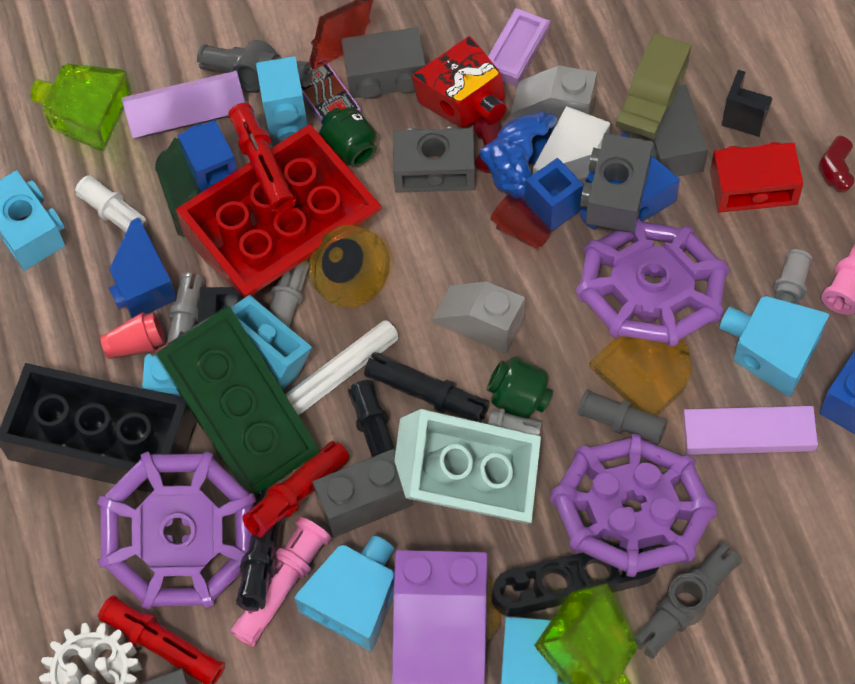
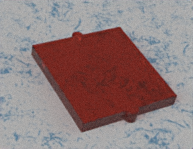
[309,0,373,70]

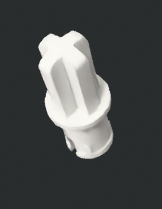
[75,175,147,232]

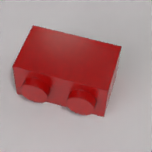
[710,142,804,213]

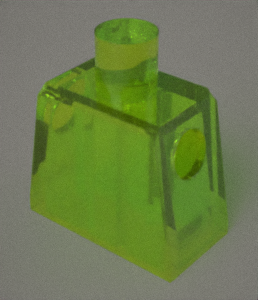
[30,64,132,152]
[534,583,637,684]

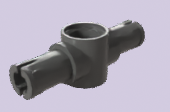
[197,40,312,91]
[632,542,742,659]

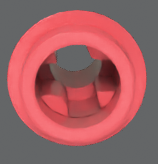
[100,312,166,359]

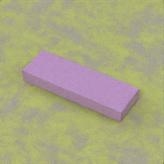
[122,71,245,138]
[683,406,818,455]

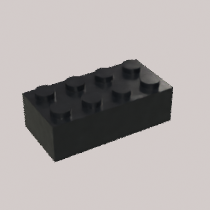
[0,363,196,493]

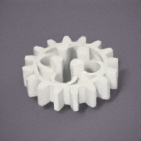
[39,623,142,684]

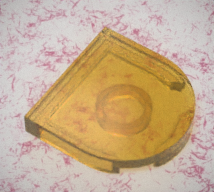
[589,336,692,416]

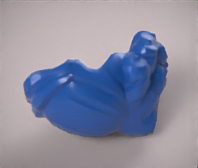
[479,111,557,202]

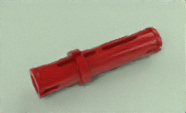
[228,103,296,213]
[242,441,349,537]
[98,595,225,684]

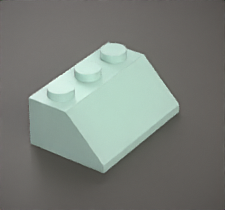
[394,409,541,524]

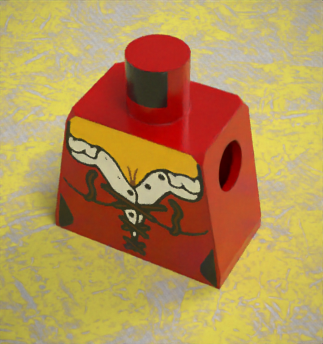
[411,36,506,128]

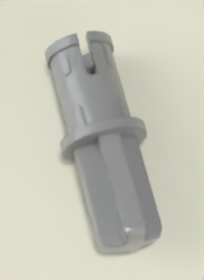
[269,260,309,327]

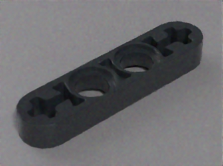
[491,544,659,617]

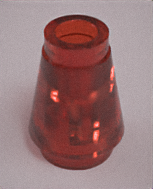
[490,194,553,251]

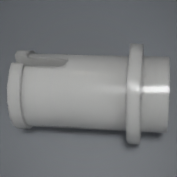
[773,249,813,304]
[488,408,542,436]

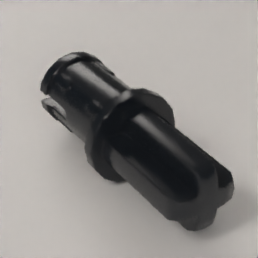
[348,380,396,457]

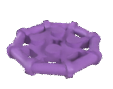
[576,218,729,347]
[550,434,717,577]
[97,451,257,610]

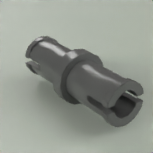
[578,390,668,445]

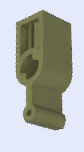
[616,33,691,139]

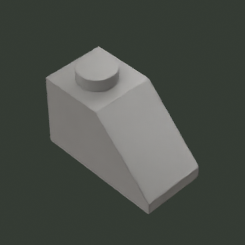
[511,65,597,124]
[432,281,525,354]

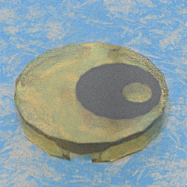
[309,225,390,308]

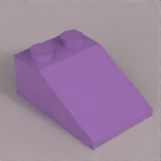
[392,550,488,684]

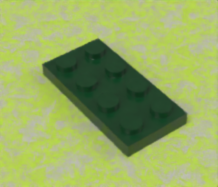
[153,306,320,496]

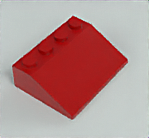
[176,124,382,298]

